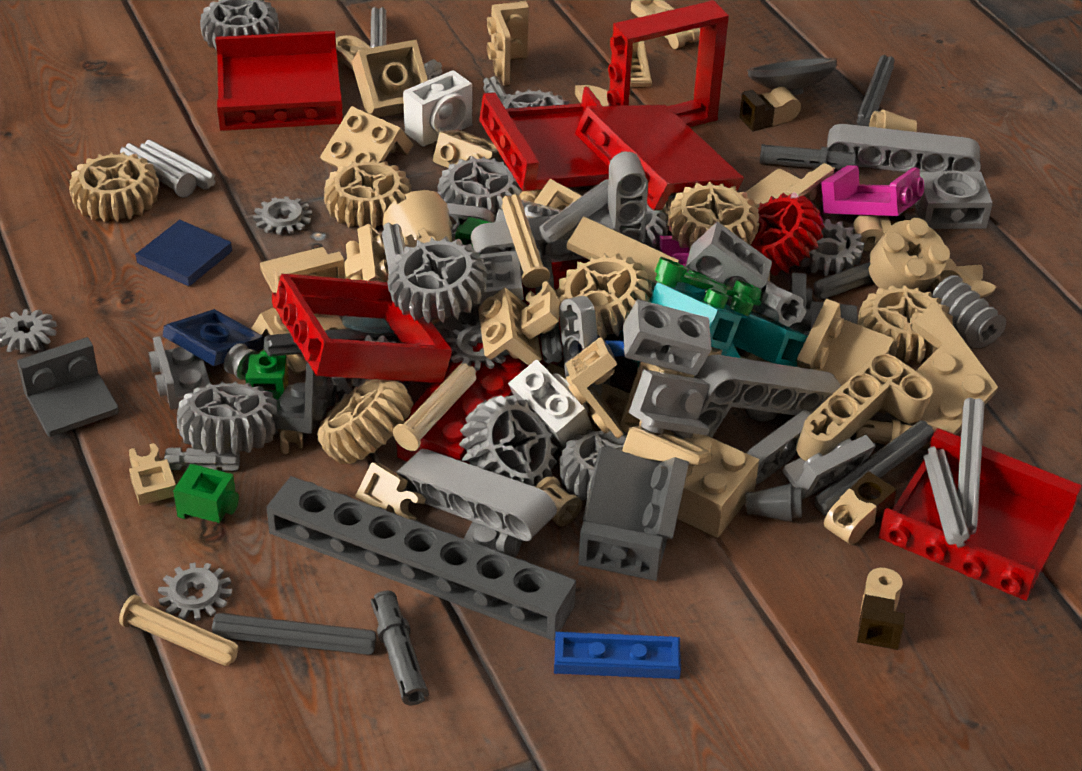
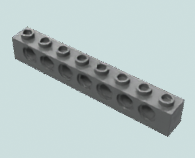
[266,476,576,641]

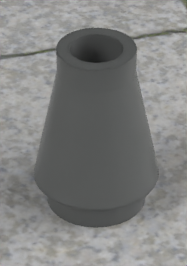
[746,483,802,522]

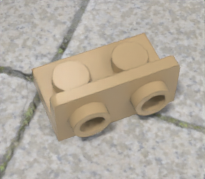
[433,129,504,168]
[478,288,542,366]

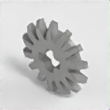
[253,196,312,235]
[521,200,562,217]
[0,309,57,353]
[446,322,509,371]
[158,563,232,621]

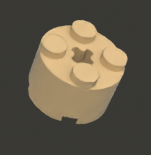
[869,218,950,293]

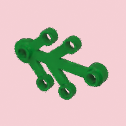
[654,257,763,316]

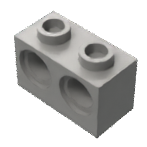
[685,221,772,300]
[623,299,712,376]

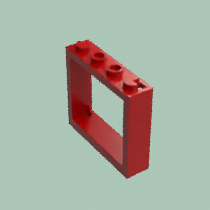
[607,0,729,127]
[272,273,452,383]

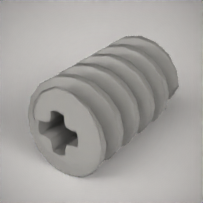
[931,275,1006,348]

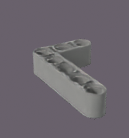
[471,151,648,266]
[674,355,841,439]

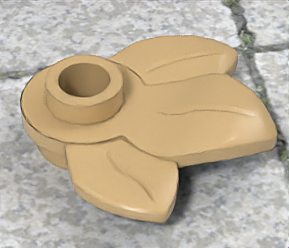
[931,258,996,298]

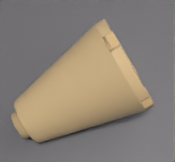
[383,190,453,245]

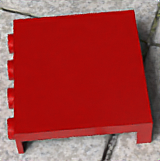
[215,31,343,131]
[479,86,609,191]
[574,104,744,211]
[878,428,1082,601]

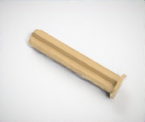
[502,194,550,288]
[393,363,476,451]
[119,595,239,666]

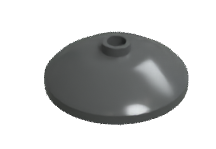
[747,58,837,95]

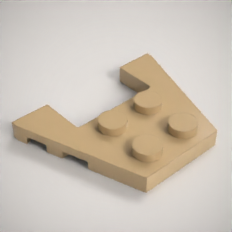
[878,302,998,435]

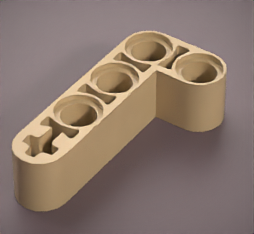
[796,353,933,461]

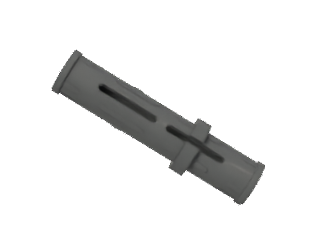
[760,144,856,170]
[371,590,429,705]

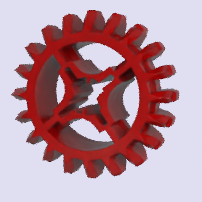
[751,192,825,276]

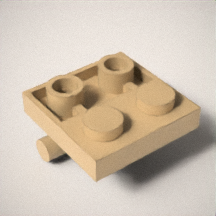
[344,224,389,282]

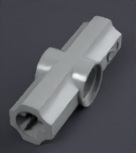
[753,281,807,327]

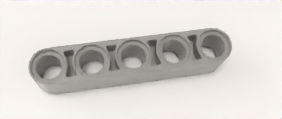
[827,124,981,172]
[395,449,557,541]

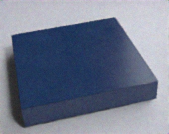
[136,219,232,287]
[163,309,264,366]

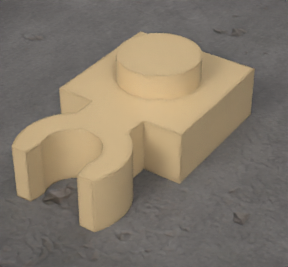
[520,281,560,340]
[129,443,176,505]
[355,462,426,520]

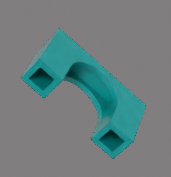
[650,282,808,367]

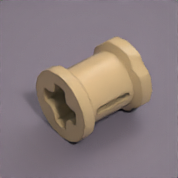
[535,477,582,527]

